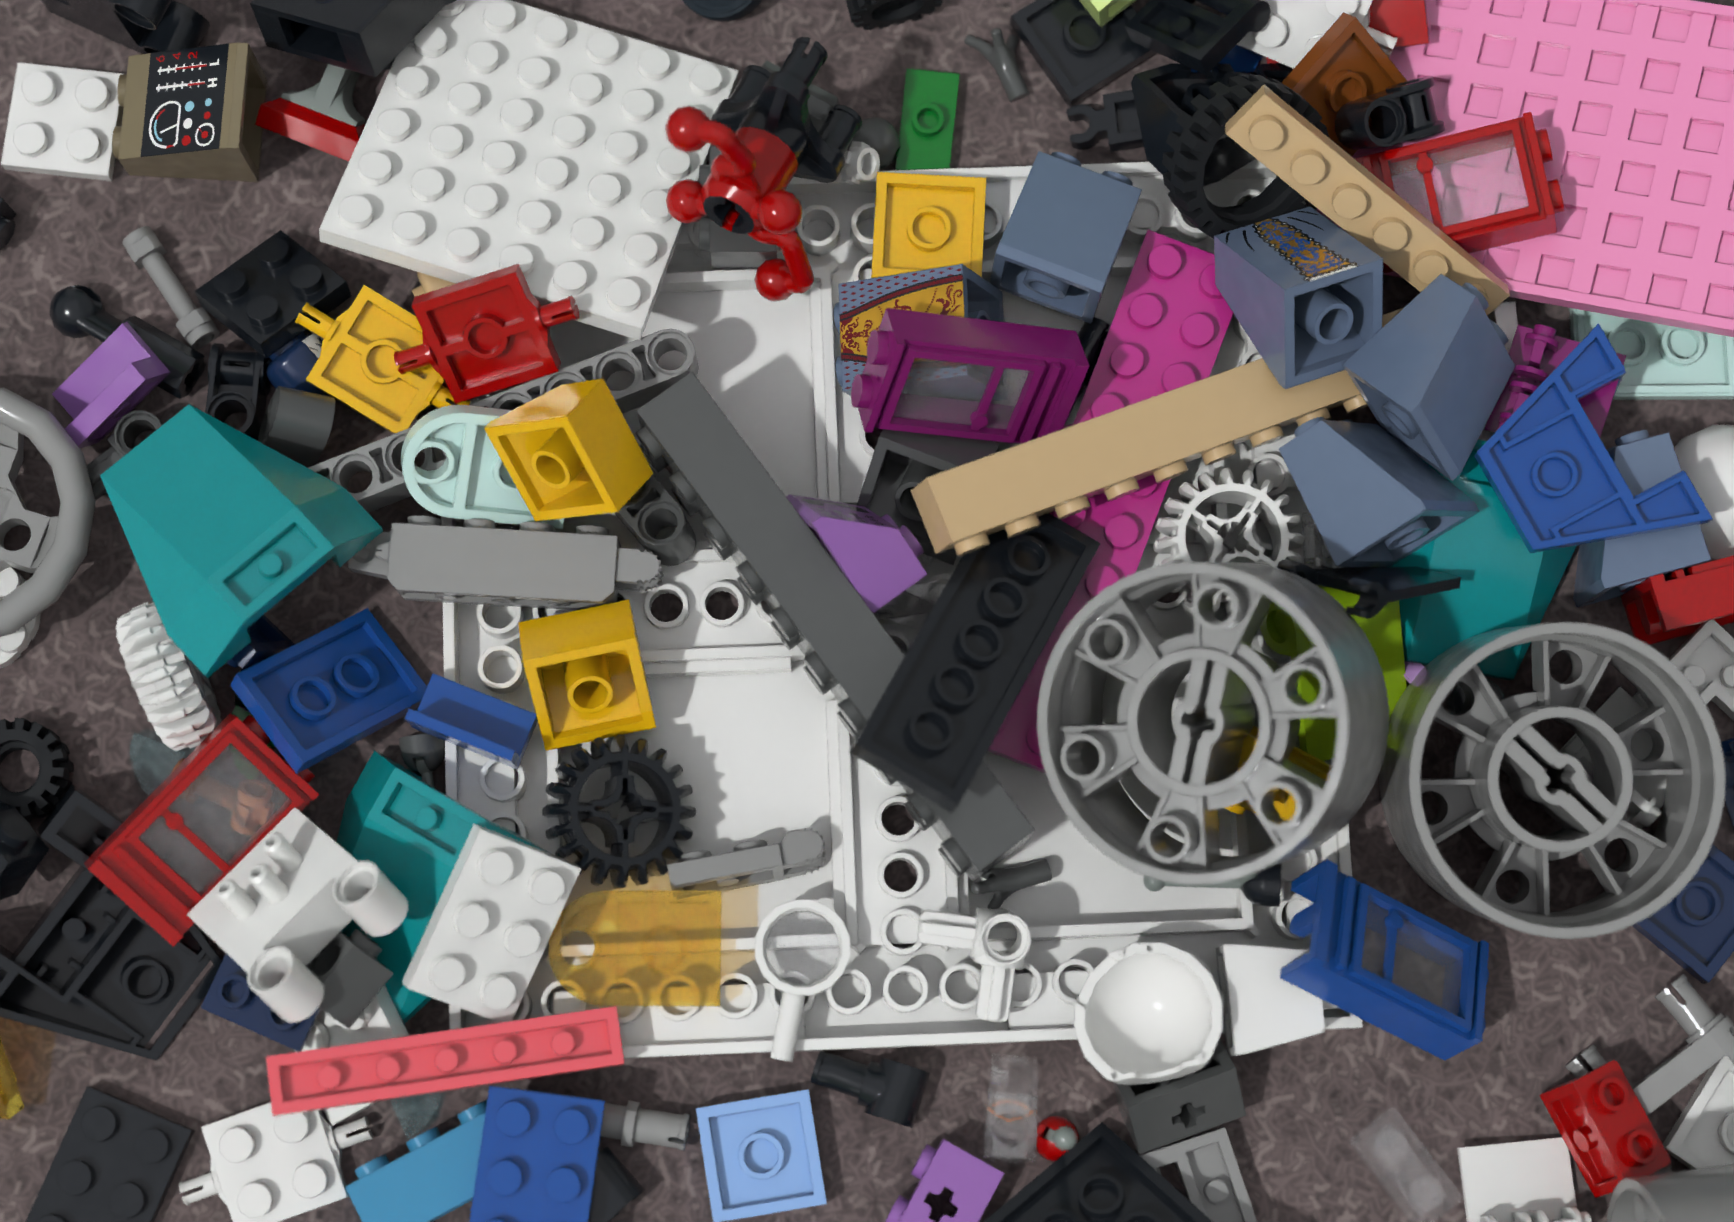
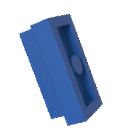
[405,674,538,769]

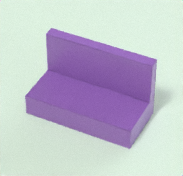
[52,322,170,449]

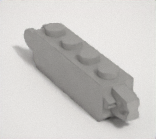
[348,515,664,610]

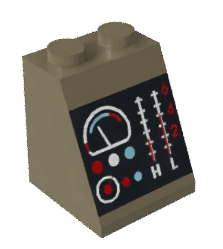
[112,42,268,182]

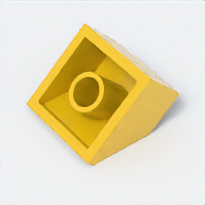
[484,378,654,521]
[518,599,656,751]

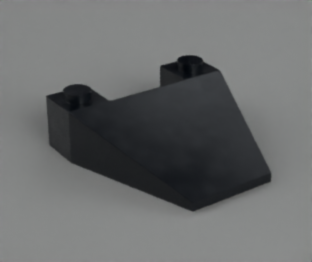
[0,784,222,1060]

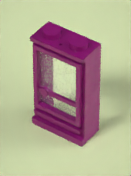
[851,308,1089,444]

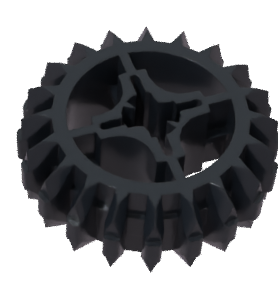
[542,735,696,889]

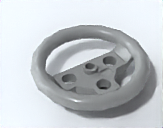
[0,387,96,637]

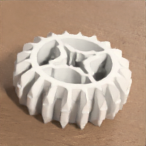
[1153,468,1306,618]
[116,602,222,751]

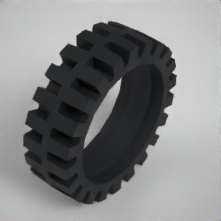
[1162,74,1329,239]

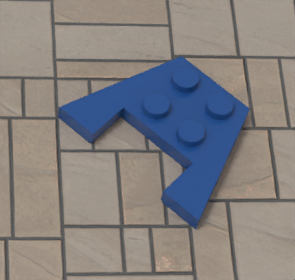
[1474,323,1713,553]

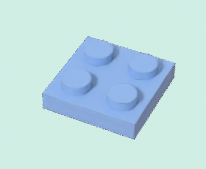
[696,1089,827,1222]

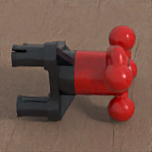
[665,37,862,302]

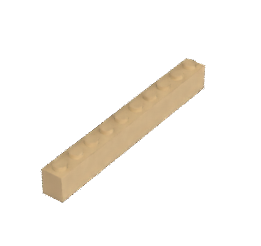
[910,308,1403,556]

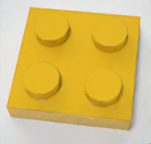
[871,172,986,278]

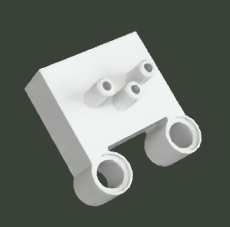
[187,807,408,1023]

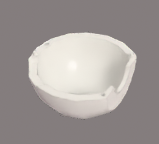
[1674,425,1734,560]
[1074,942,1223,1085]

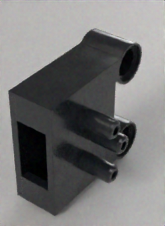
[41,0,210,54]
[250,0,457,77]

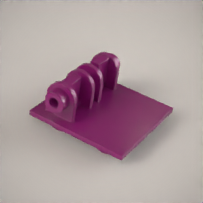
[1484,324,1627,437]

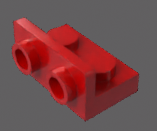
[1540,1060,1671,1198]

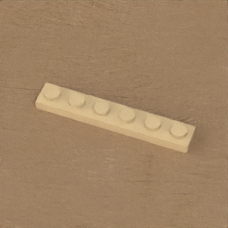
[1225,85,1510,316]

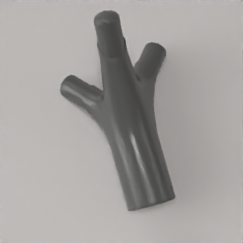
[964,28,1029,103]
[971,859,1052,909]

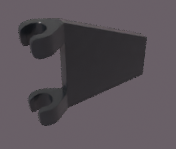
[1277,560,1461,619]

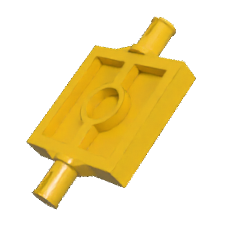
[295,285,471,434]

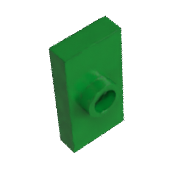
[896,68,960,170]

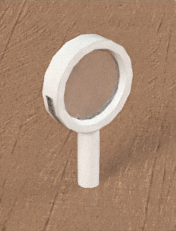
[755,899,850,1062]

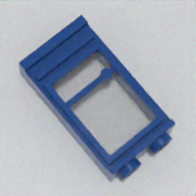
[1280,859,1489,1061]

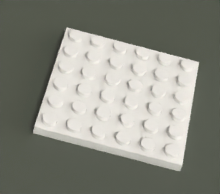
[319,0,738,340]

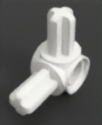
[917,907,1031,1022]

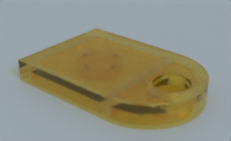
[549,891,722,1007]

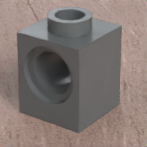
[306,929,394,1029]

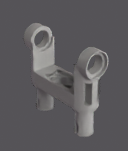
[1565,974,1734,1175]

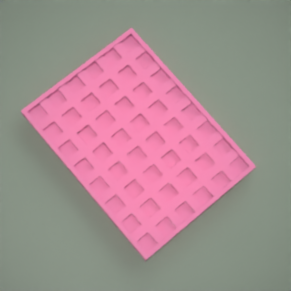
[1317,0,1734,337]

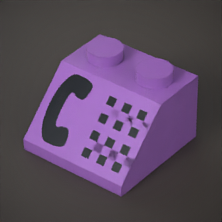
[786,494,927,613]

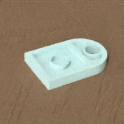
[401,405,565,529]

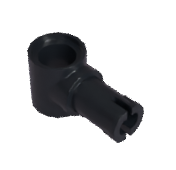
[811,1051,930,1128]

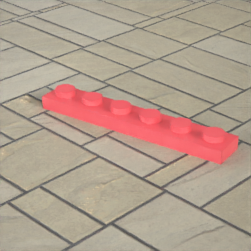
[266,1006,625,1117]

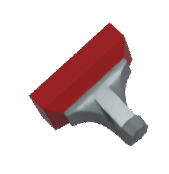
[255,64,366,162]

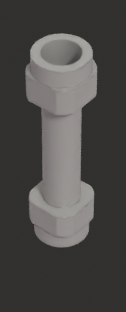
[122,226,220,350]

